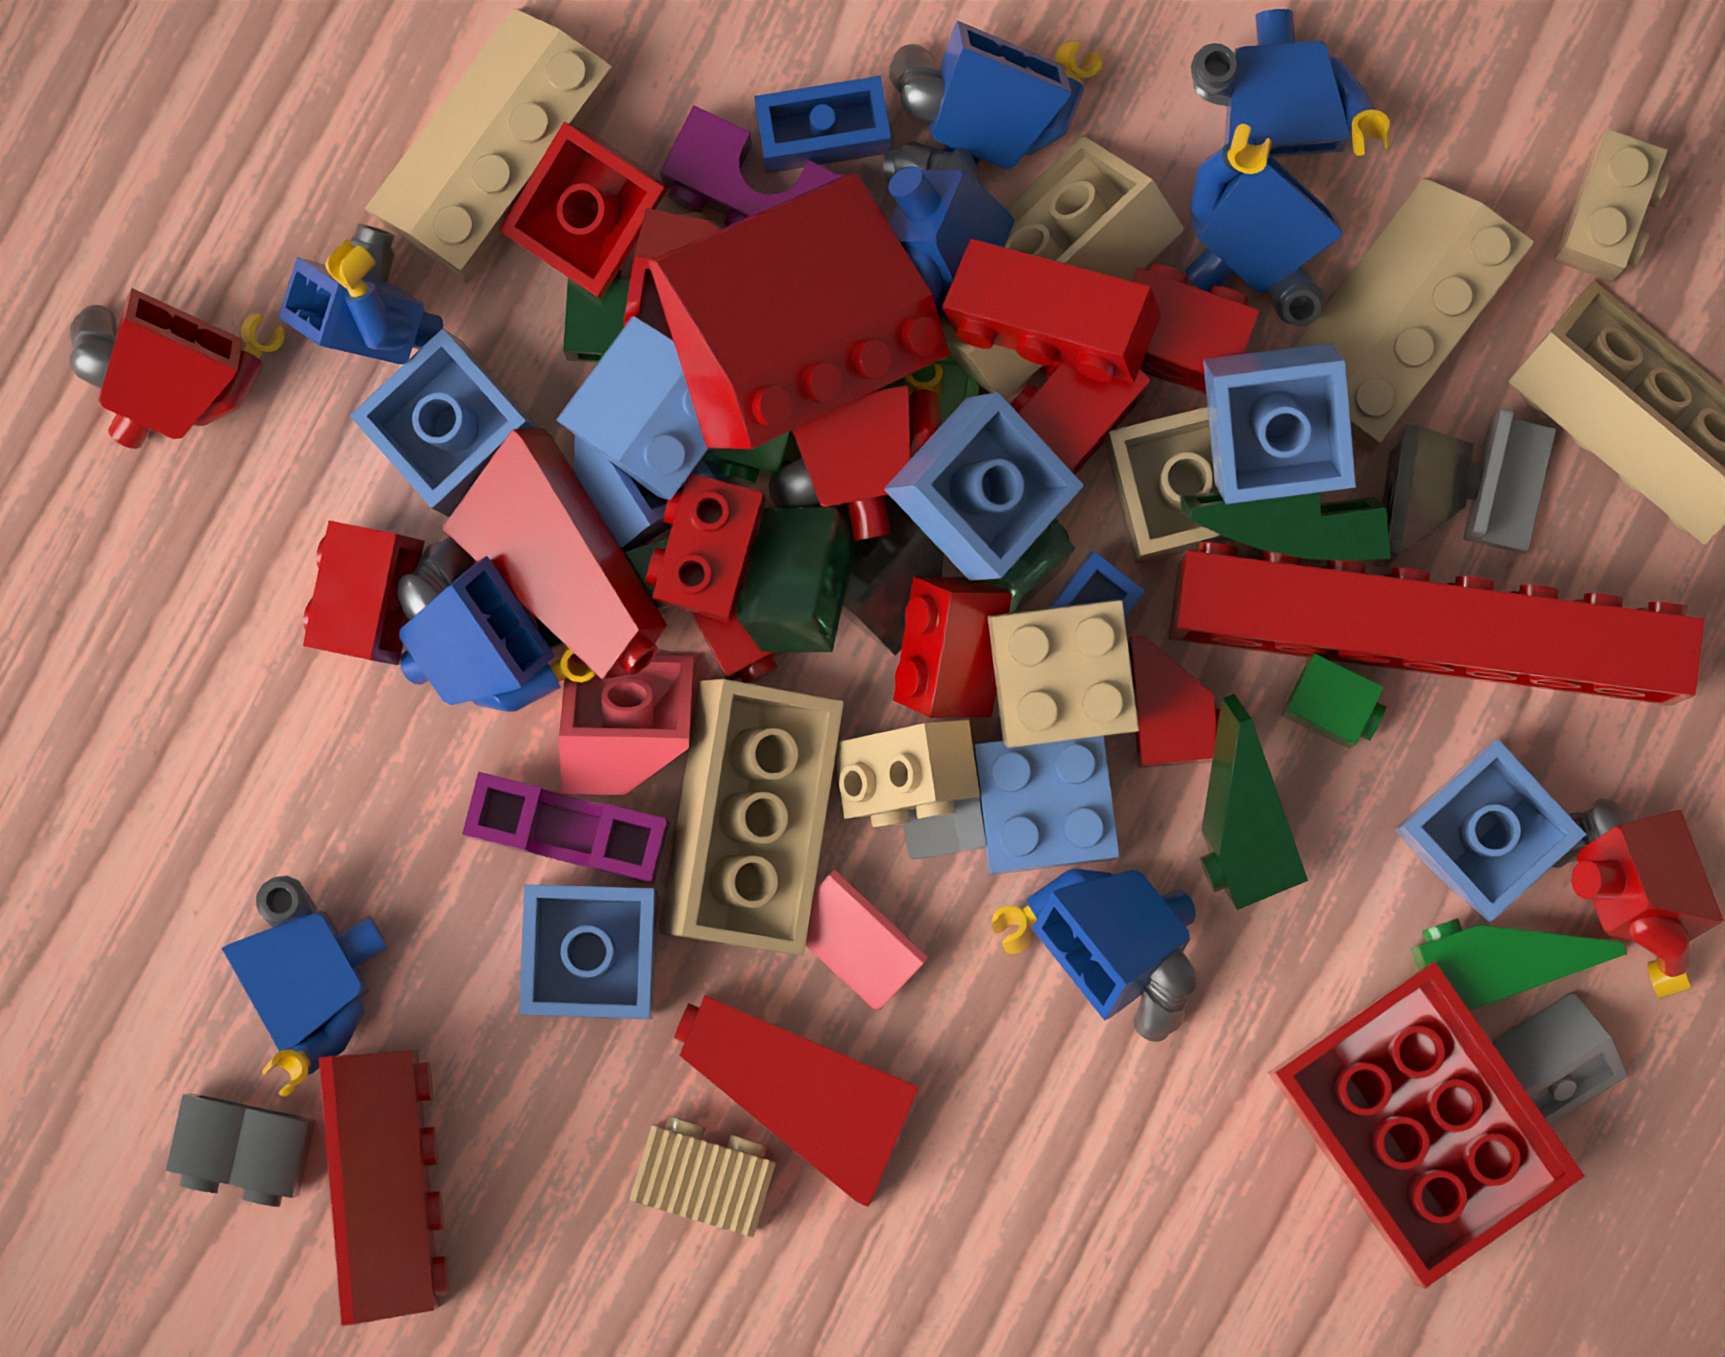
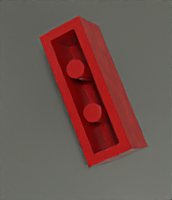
[942,238,1161,383]

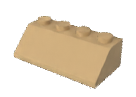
[364,8,616,283]
[939,135,1185,400]
[1294,178,1534,453]
[1508,279,1725,545]
[659,679,844,956]

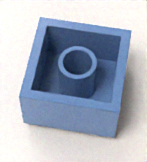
[349,328,540,517]
[1203,343,1356,504]
[884,392,1084,581]
[973,735,1119,876]
[519,884,658,1019]

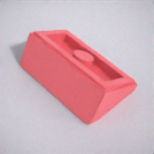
[805,870,929,1011]

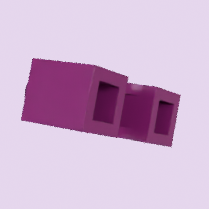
[660,105,842,226]
[462,771,670,884]

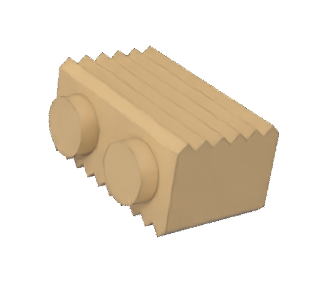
[629,1116,777,1237]

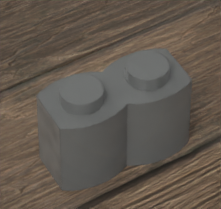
[166,1093,315,1207]

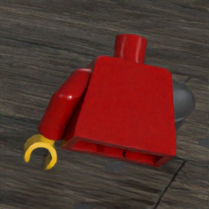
[69,288,285,449]
[768,364,943,541]
[1552,798,1724,999]

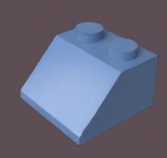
[556,316,708,500]
[1393,739,1586,922]

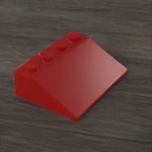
[648,173,950,449]
[1268,961,1585,1289]
[319,1050,449,1326]

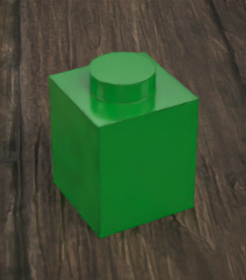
[1281,653,1387,749]

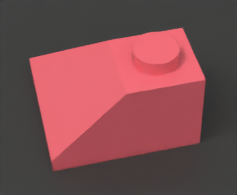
[559,653,694,796]

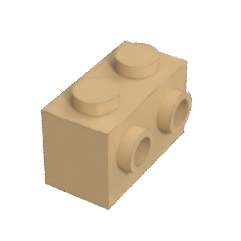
[1553,129,1671,282]
[835,720,980,828]

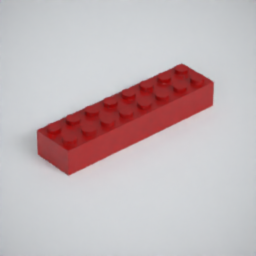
[1168,542,1705,706]

